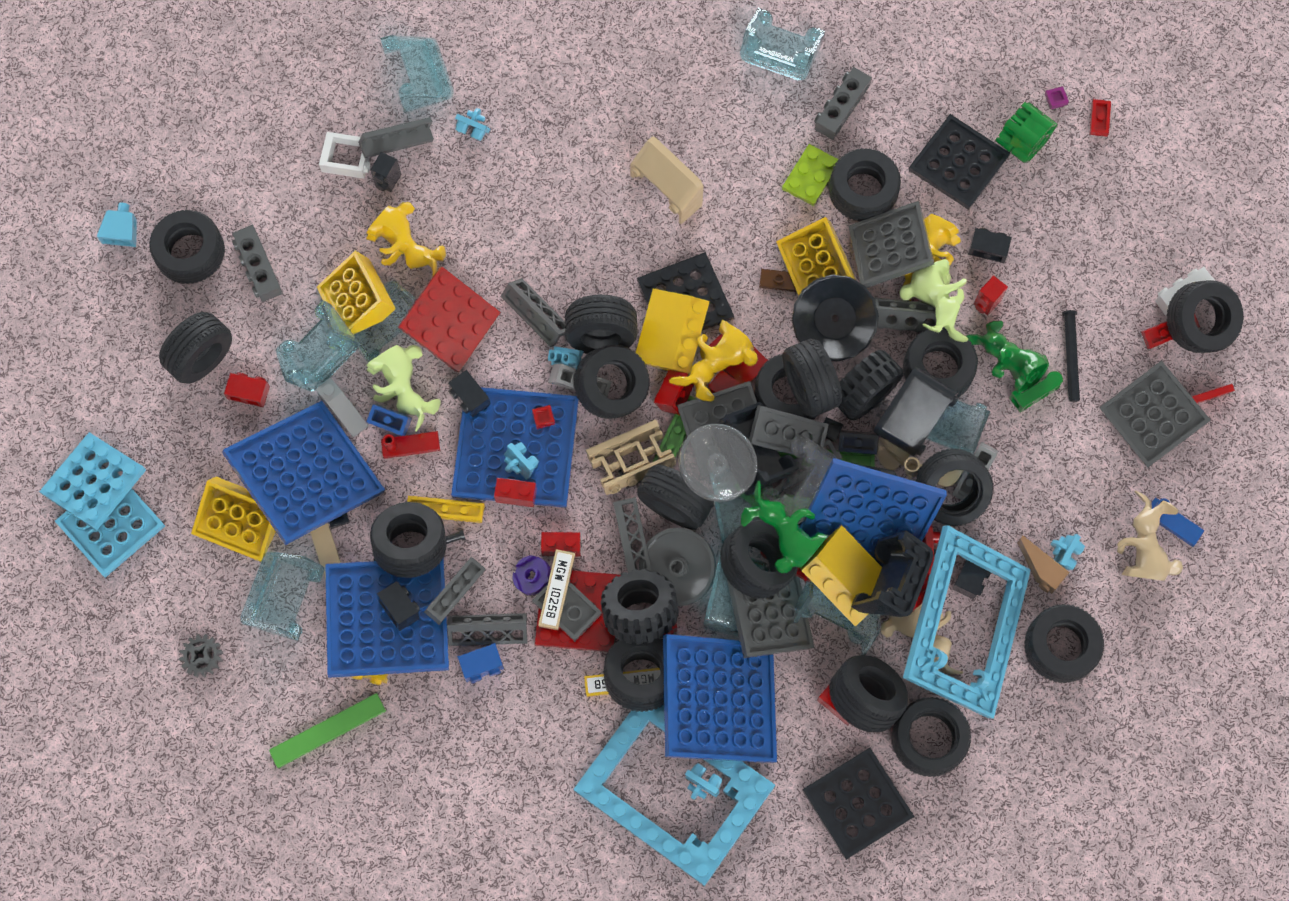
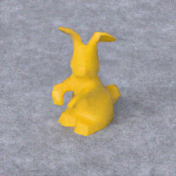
[366,202,446,278]
[903,214,961,301]
[669,320,758,402]

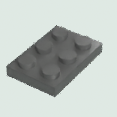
[532,582,602,642]

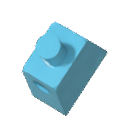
[97,203,137,247]

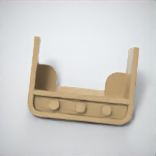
[630,136,703,224]

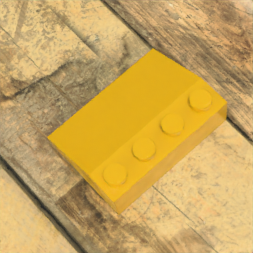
[776,217,856,295]
[316,250,396,339]
[636,289,710,375]
[191,477,276,562]
[800,525,882,626]

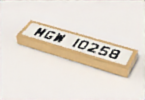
[538,549,575,630]

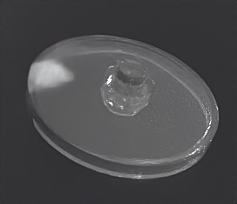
[679,424,757,502]

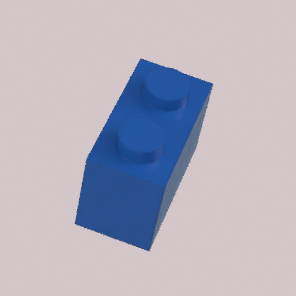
[366,404,412,436]
[458,643,504,683]

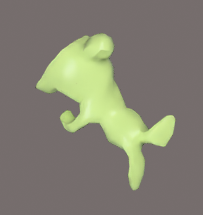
[900,260,968,342]
[366,345,441,432]

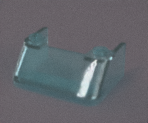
[794,578,880,655]

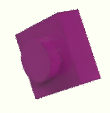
[1045,86,1069,109]

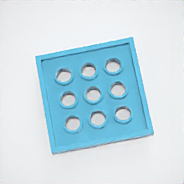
[39,432,146,531]
[55,473,165,578]

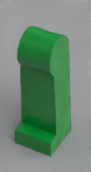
[1009,371,1063,413]

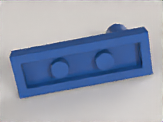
[1151,497,1205,547]

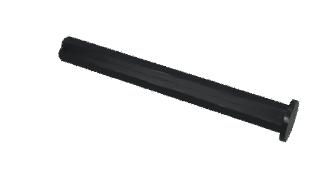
[1062,310,1080,402]

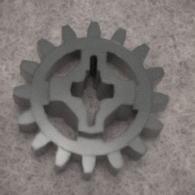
[179,634,224,678]

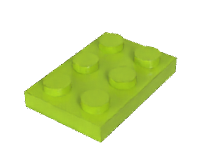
[782,144,839,206]

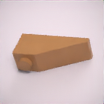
[1017,535,1070,594]

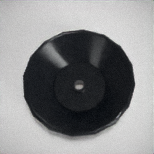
[792,275,879,362]

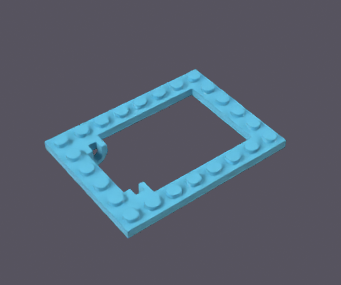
[903,526,1031,719]
[573,705,775,886]

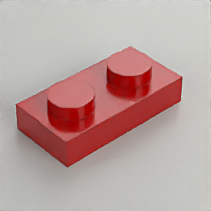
[1089,99,1111,137]

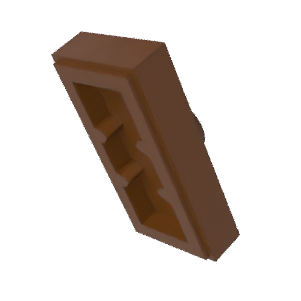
[759,269,796,292]

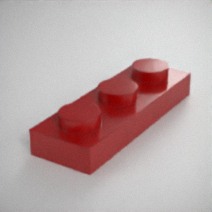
[1141,315,1200,349]

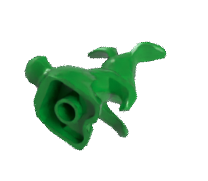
[965,321,1049,394]
[741,481,828,573]

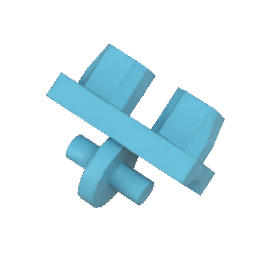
[455,108,490,141]
[548,346,583,369]
[504,442,539,480]
[1051,534,1085,570]
[685,763,722,800]

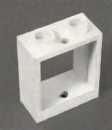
[319,132,370,179]

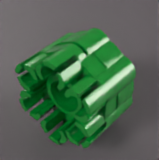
[995,102,1058,163]

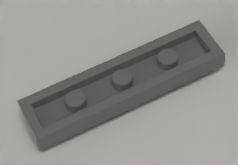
[424,557,486,624]

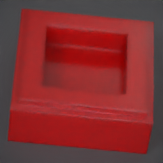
[532,405,555,429]

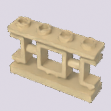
[586,420,676,495]

